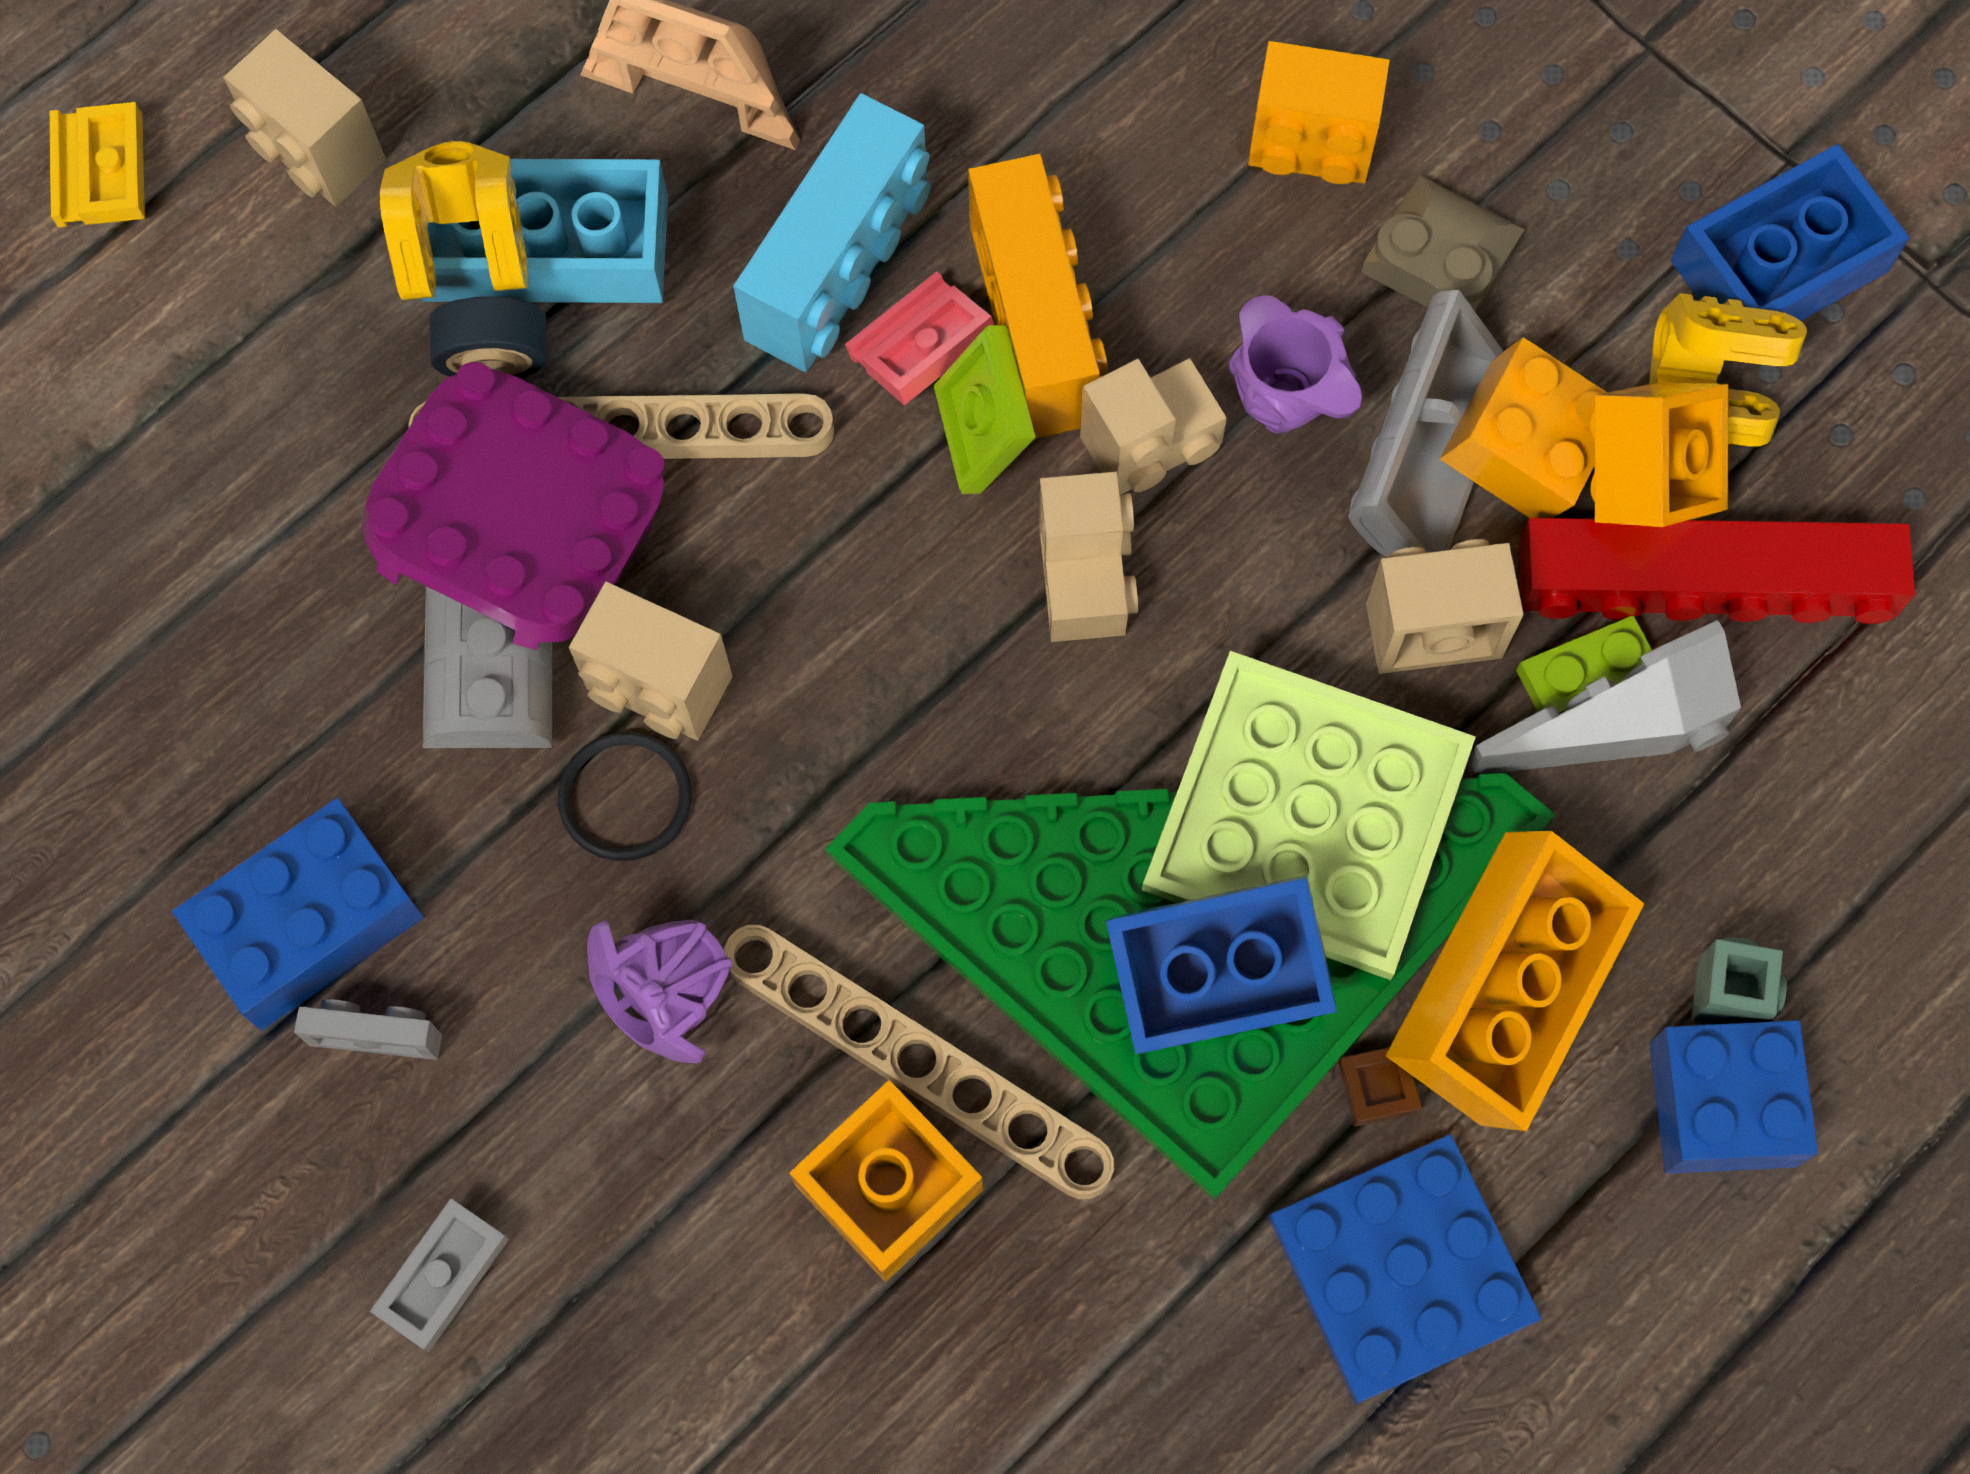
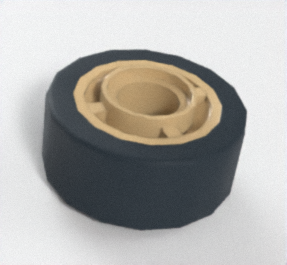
[429,297,547,378]

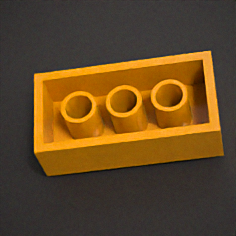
[968,154,1108,438]
[1385,831,1644,1132]

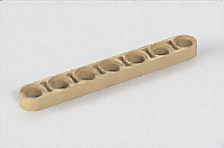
[409,394,834,459]
[724,925,1114,1199]

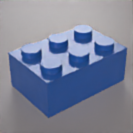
[1670,144,1910,321]
[171,797,424,1031]
[1106,875,1337,1054]

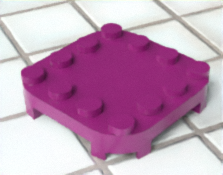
[361,362,664,650]

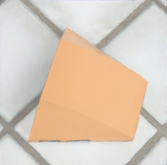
[581,0,800,150]

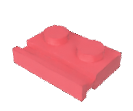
[845,271,994,406]

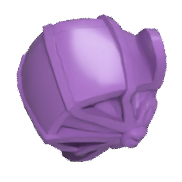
[1229,295,1362,434]
[587,920,732,1063]

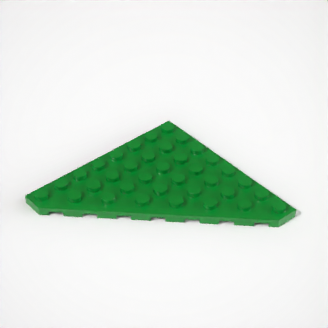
[825,773,1555,1201]

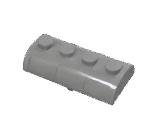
[1348,290,1504,557]
[422,586,553,748]

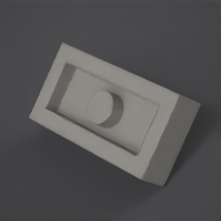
[294,1000,442,1060]
[370,1199,509,1352]

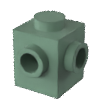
[1691,937,1787,1025]

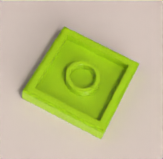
[934,325,1036,494]

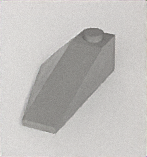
[1467,620,1741,776]

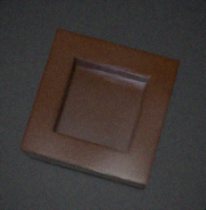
[1338,1048,1422,1127]

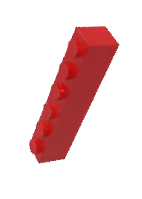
[1518,518,1915,624]

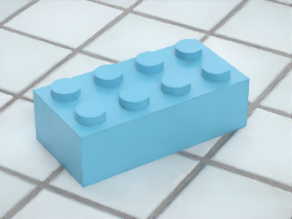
[733,93,931,373]
[421,159,668,303]

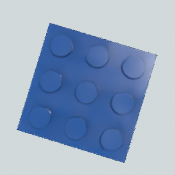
[1268,1134,1542,1405]

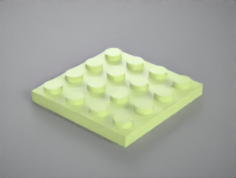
[1142,651,1476,980]

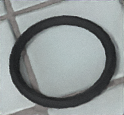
[558,731,692,861]

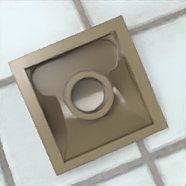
[1361,175,1525,313]

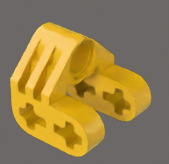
[380,141,529,301]
[1649,293,1807,446]

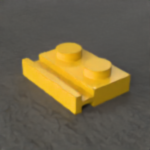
[49,102,145,228]

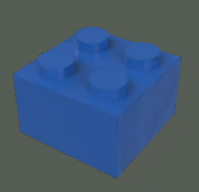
[1649,1021,1818,1174]

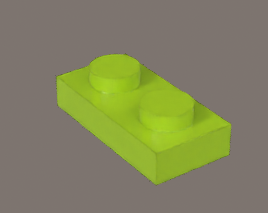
[1516,616,1652,714]

